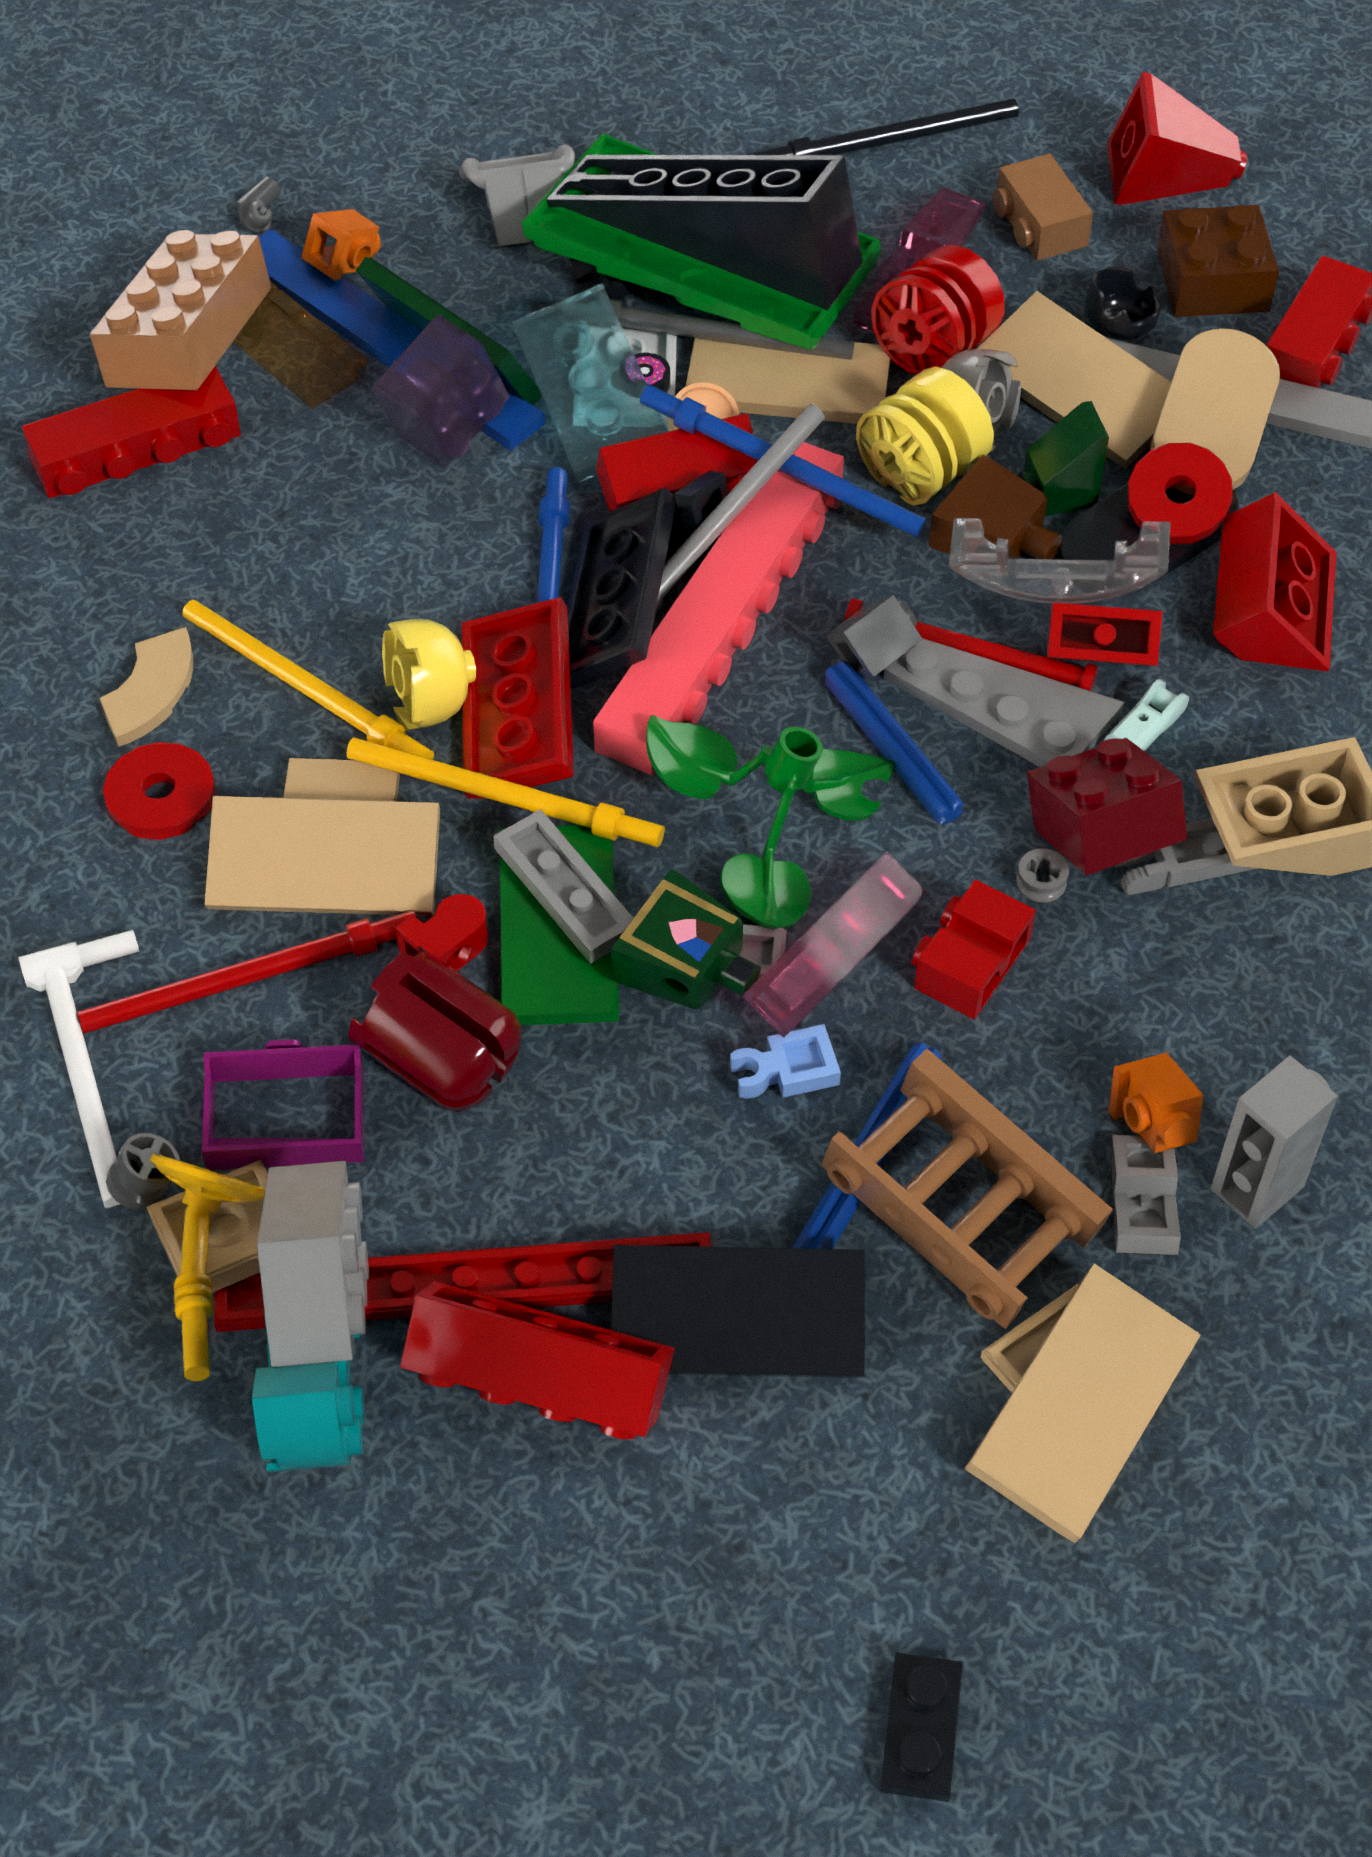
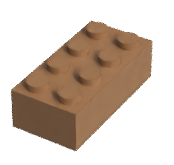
[90,230,272,390]

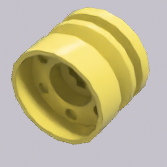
[856,366,994,505]

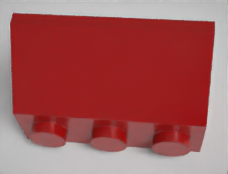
[1212,492,1336,671]

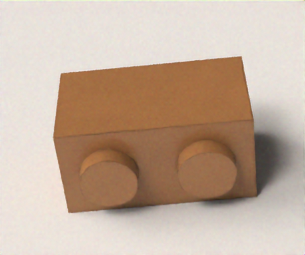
[993,153,1093,261]

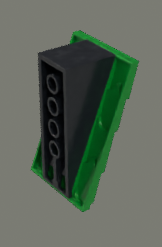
[521,133,881,351]

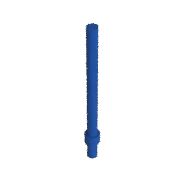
[639,384,926,538]
[537,467,570,603]

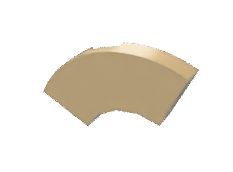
[99,627,193,747]

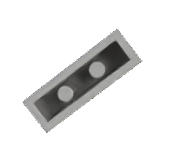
[1210,1055,1338,1229]

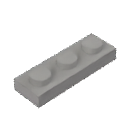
[493,809,634,964]

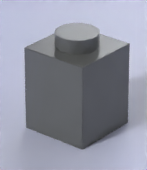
[826,595,923,678]

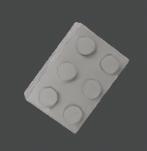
[257,1161,369,1367]

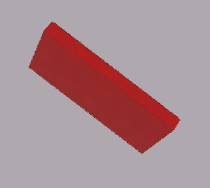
[461,597,574,799]

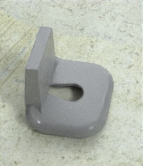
[459,145,575,247]

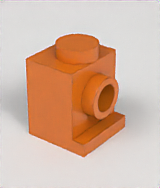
[301,209,381,280]
[1108,1052,1204,1153]

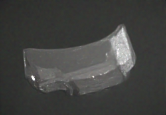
[949,518,1171,606]

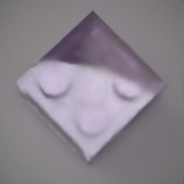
[371,314,510,468]

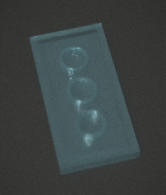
[512,283,668,482]

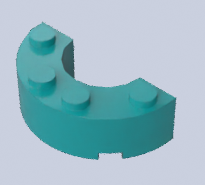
[252,1309,365,1473]

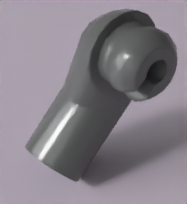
[237,177,281,234]

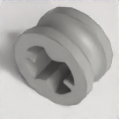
[1016,848,1069,902]

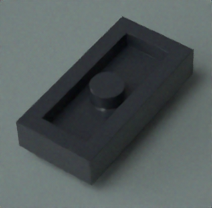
[880,1652,963,1802]

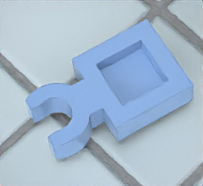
[730,1024,841,1099]

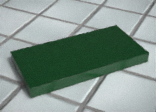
[355,257,543,405]

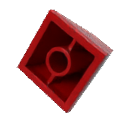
[1107,72,1247,205]

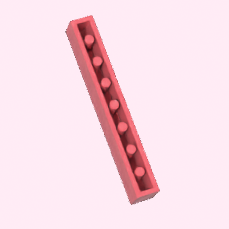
[593,442,844,776]

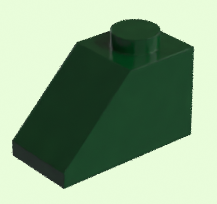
[1018,401,1109,516]

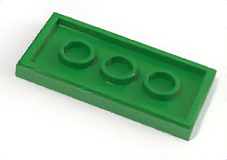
[500,825,619,1025]

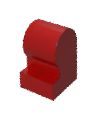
[395,894,488,971]

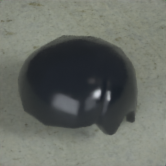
[1086,267,1162,339]

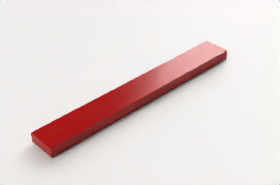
[214,1232,712,1332]

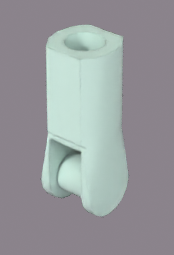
[1104,679,1189,751]

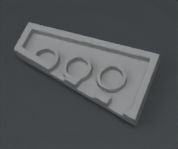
[883,639,1125,767]

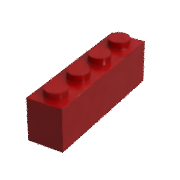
[21,366,241,499]
[400,1281,675,1440]

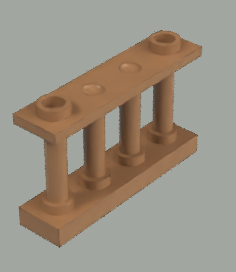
[821,1049,1113,1329]

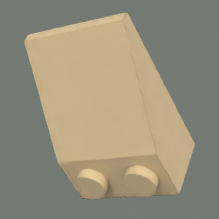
[1194,737,1372,876]

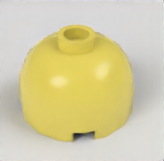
[382,619,476,731]

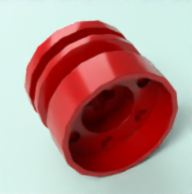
[871,244,1005,375]

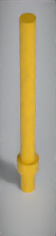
[182,600,434,760]
[346,737,665,848]

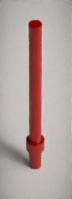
[77,910,416,1034]

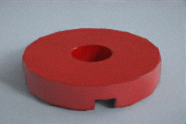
[1128,443,1233,544]
[103,742,216,840]

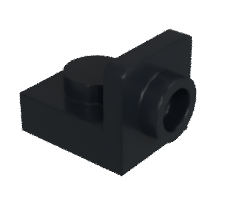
[668,470,729,553]

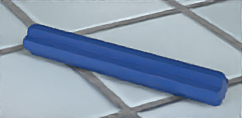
[825,661,963,825]

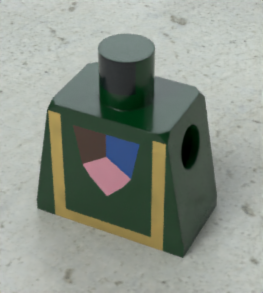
[611,869,761,1009]

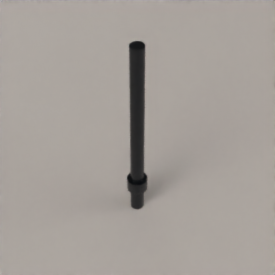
[754,99,1019,155]

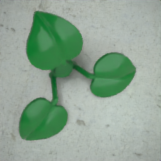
[646,714,895,930]

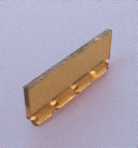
[233,281,367,408]

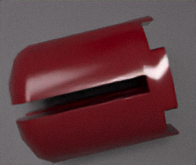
[348,946,521,1112]

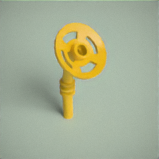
[150,1153,266,1381]

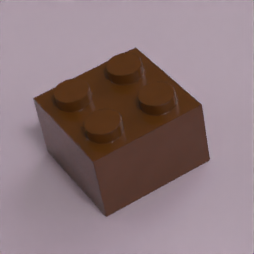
[1157,205,1279,317]

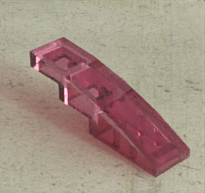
[853,187,985,331]
[742,852,927,1038]

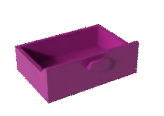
[201,1039,364,1170]

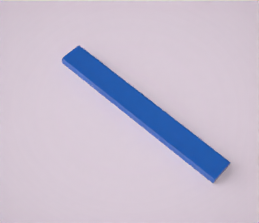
[259,229,545,451]

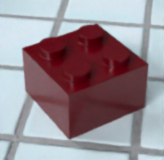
[1027,737,1187,876]

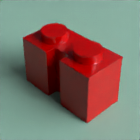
[911,879,1036,1020]

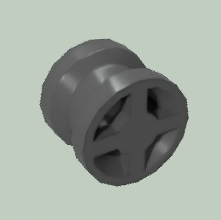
[106,1133,180,1211]

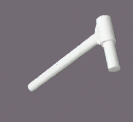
[18,930,140,1208]

